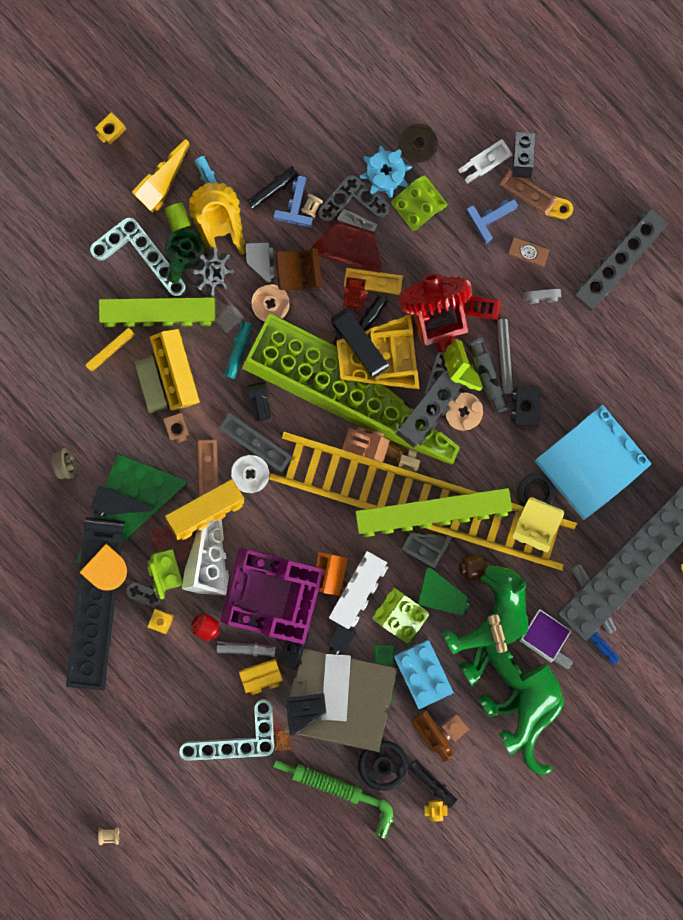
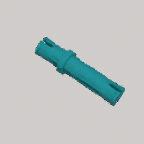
[224,321,253,379]

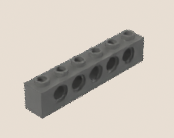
[574,209,669,311]

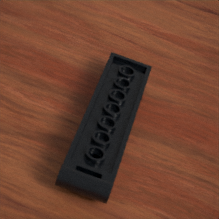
[66,517,124,690]

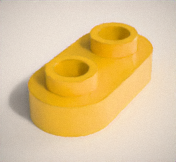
[537,197,573,219]

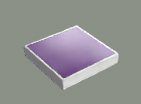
[520,610,571,663]

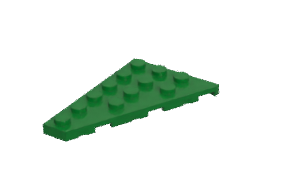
[76,454,188,563]

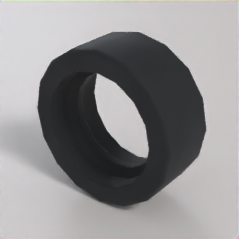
[517,473,555,506]

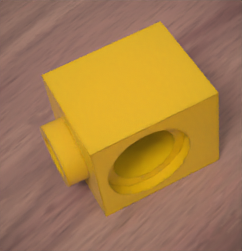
[95,112,126,145]
[148,608,174,634]

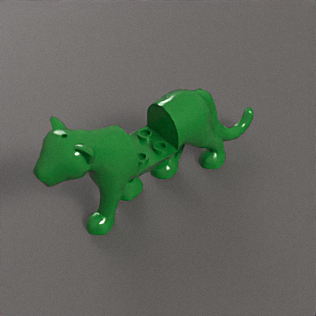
[441,565,564,775]

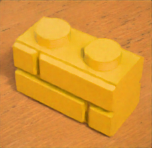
[239,658,283,695]

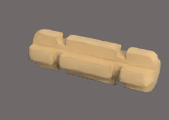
[488,614,507,653]

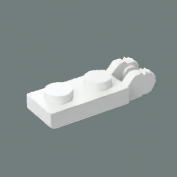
[458,139,513,183]

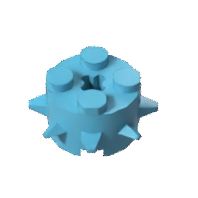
[360,146,412,198]

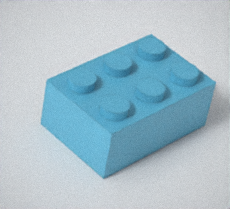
[394,639,454,709]

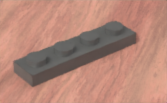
[218,413,292,473]

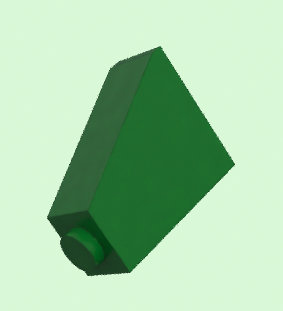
[418,567,470,616]

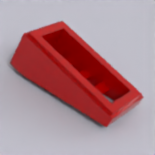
[462,296,501,321]

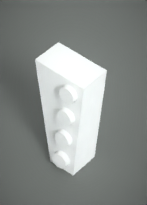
[329,551,388,629]

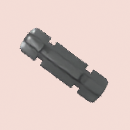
[424,311,455,332]

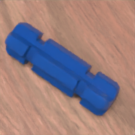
[589,632,620,664]

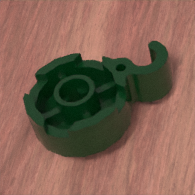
[164,229,205,284]

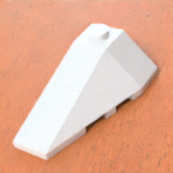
[182,519,229,596]

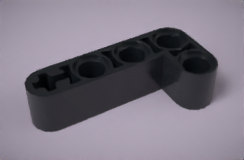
[330,307,390,379]

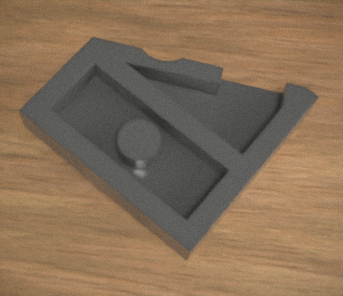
[401,533,452,570]

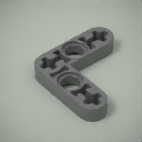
[319,175,390,223]

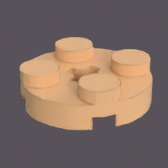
[251,284,290,322]
[445,392,483,431]

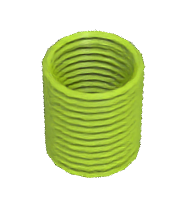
[164,203,191,233]

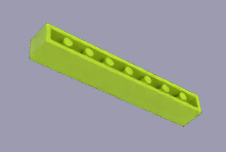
[356,488,512,537]

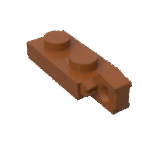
[411,710,454,762]

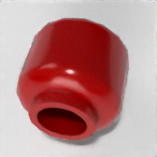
[191,613,220,642]

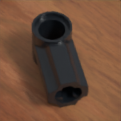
[247,382,271,422]

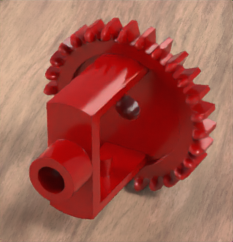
[398,274,472,352]

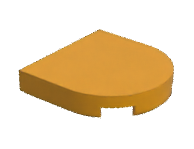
[80,543,127,590]

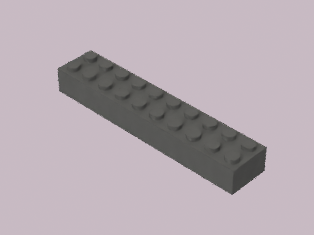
[556,483,683,641]

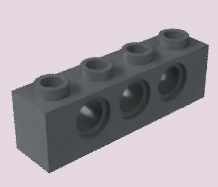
[395,371,462,448]

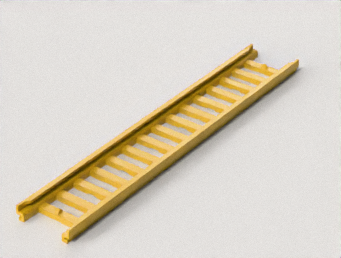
[269,432,577,571]

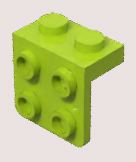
[443,339,483,391]
[372,587,429,643]

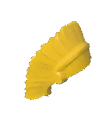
[189,183,246,255]

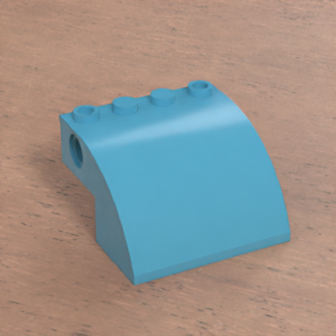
[534,404,651,520]

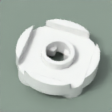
[231,455,270,493]

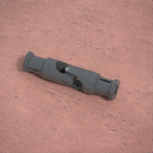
[467,338,509,415]

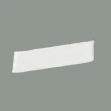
[321,654,351,721]

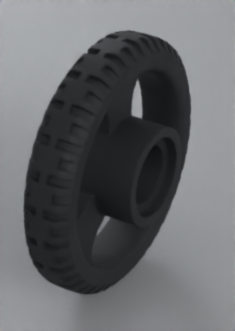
[358,740,408,791]

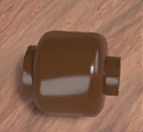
[459,555,488,581]

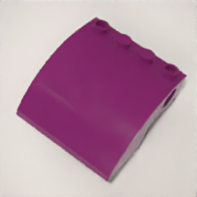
[220,547,324,644]

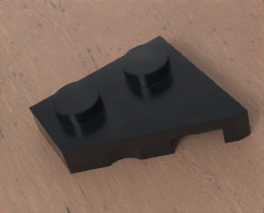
[285,693,327,736]

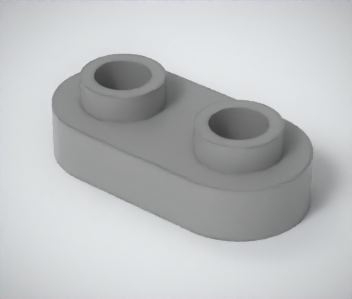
[523,289,562,304]

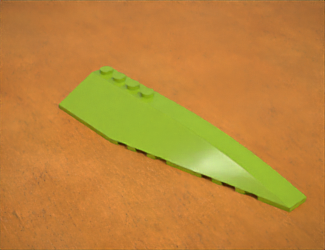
[242,313,460,465]

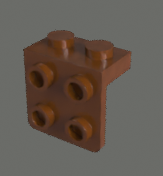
[275,249,322,290]

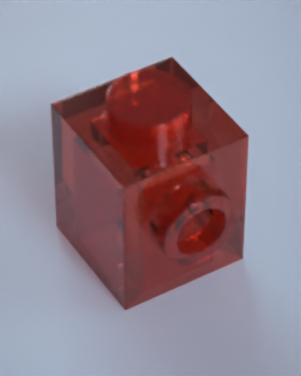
[343,277,368,309]

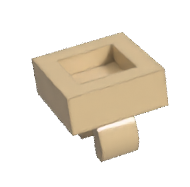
[398,449,421,473]

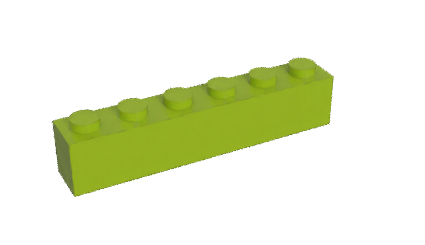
[99,298,216,328]

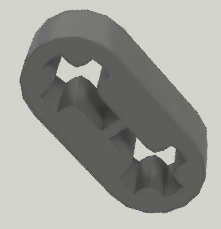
[126,582,162,607]

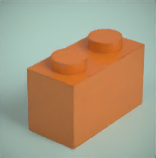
[316,552,348,596]

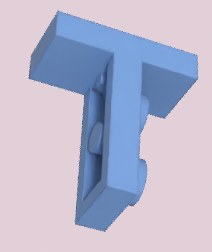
[274,176,313,228]
[466,199,518,244]

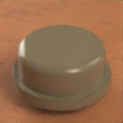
[51,448,76,479]

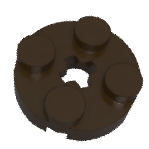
[400,124,438,163]

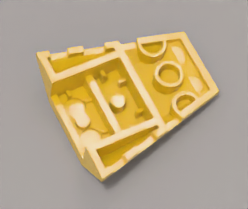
[337,314,420,390]

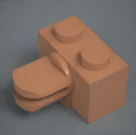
[342,426,390,462]

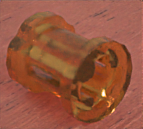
[385,440,406,463]
[274,730,292,751]

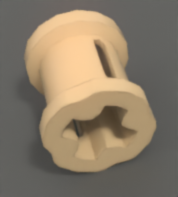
[300,194,323,219]
[98,828,120,845]

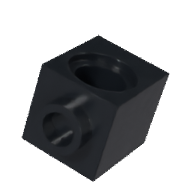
[328,624,356,655]

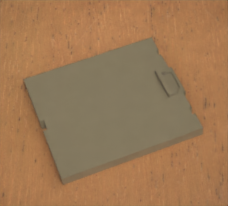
[284,649,397,752]

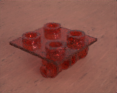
[151,526,194,563]

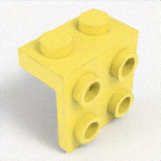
[512,497,564,553]

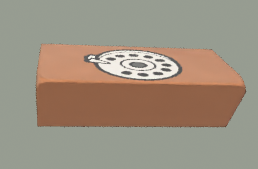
[508,237,550,268]

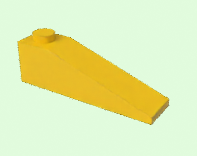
[132,139,190,213]

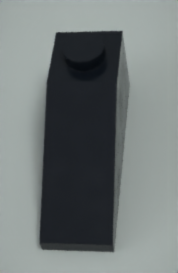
[90,486,155,517]

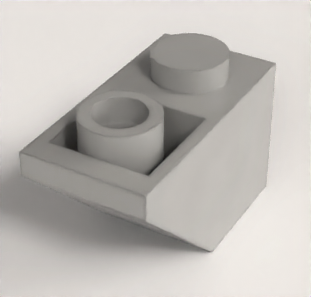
[246,243,275,283]

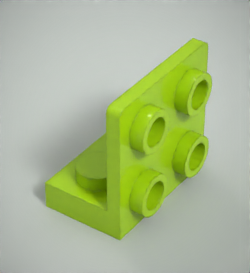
[391,175,448,231]
[147,548,183,599]

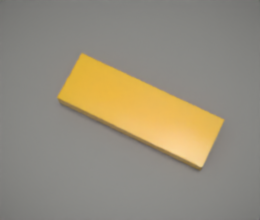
[344,268,403,295]
[86,328,135,371]

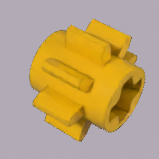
[424,800,447,821]

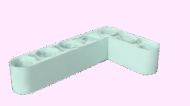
[90,218,186,297]
[179,699,275,761]

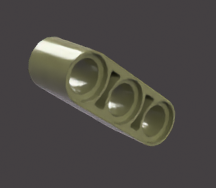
[135,355,168,414]

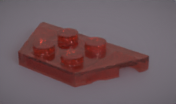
[311,220,382,273]

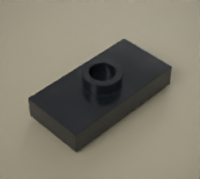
[278,633,309,670]

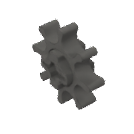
[189,246,234,296]

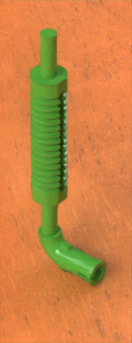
[273,760,394,838]

